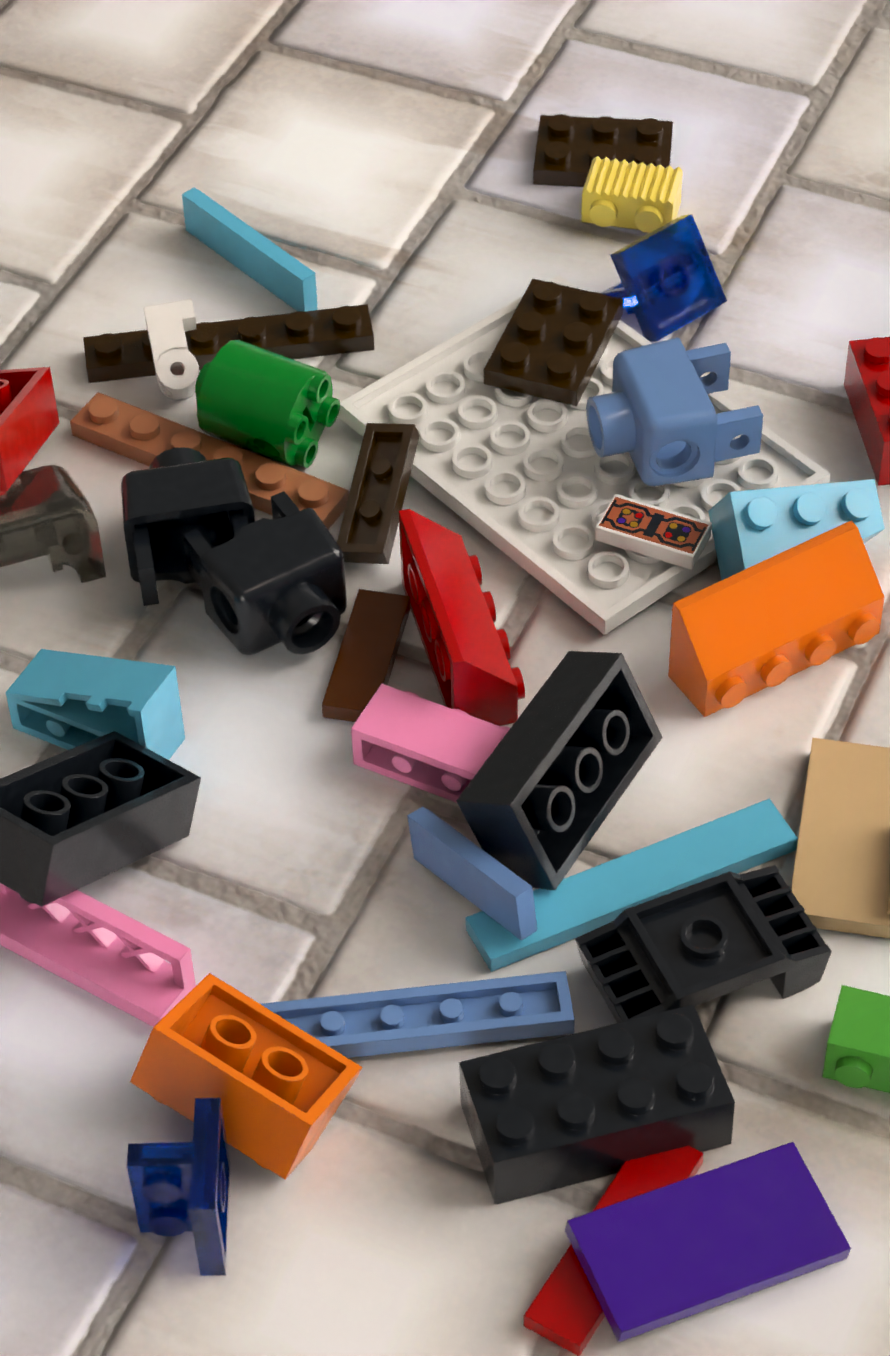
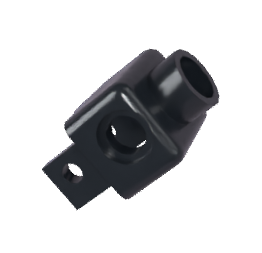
[121,448,255,606]
[183,491,347,655]

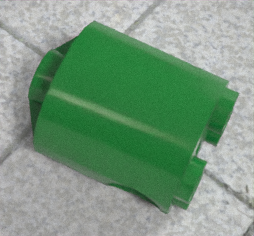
[195,340,340,468]

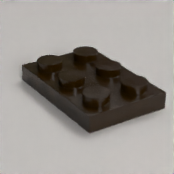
[533,114,673,187]
[484,279,624,406]

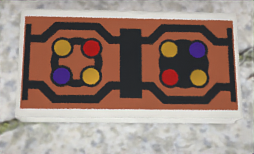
[595,494,712,570]

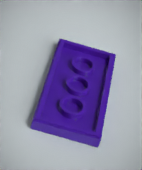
[565,1142,851,1342]

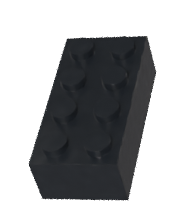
[456,651,663,890]
[0,731,201,907]
[459,1004,735,1204]

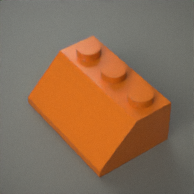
[130,973,362,1180]

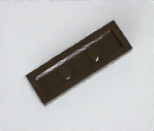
[337,423,420,564]

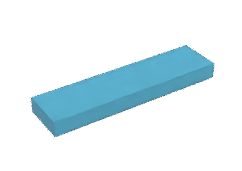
[182,187,317,312]

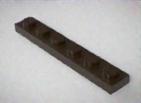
[83,304,375,383]

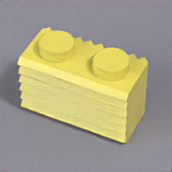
[581,156,683,235]

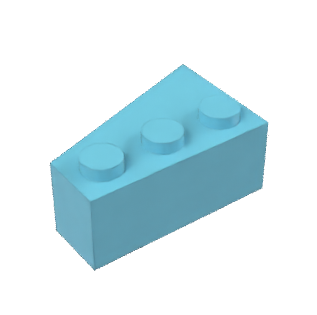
[708,479,885,580]

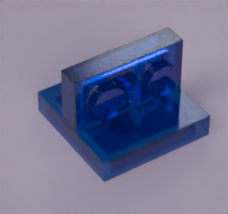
[601,214,727,342]
[127,1098,231,1276]

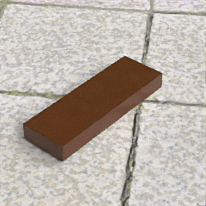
[322,589,411,722]

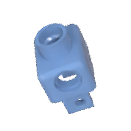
[586,337,763,486]

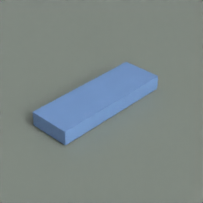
[407,806,537,941]

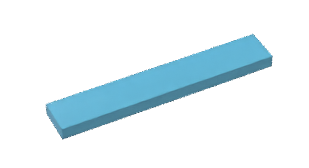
[466,798,798,972]

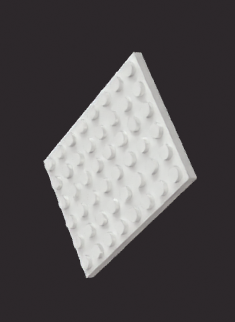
[339,276,830,635]

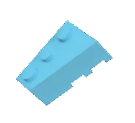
[6,649,185,760]

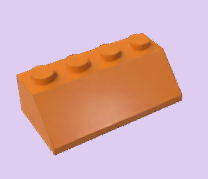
[668,521,885,717]

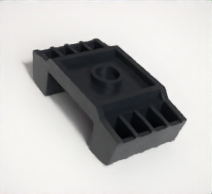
[576,865,832,1023]

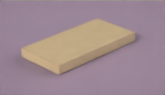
[791,737,890,939]

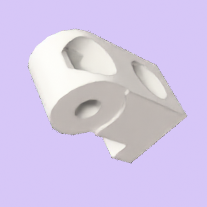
[144,298,199,400]

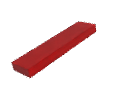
[523,1146,704,1356]

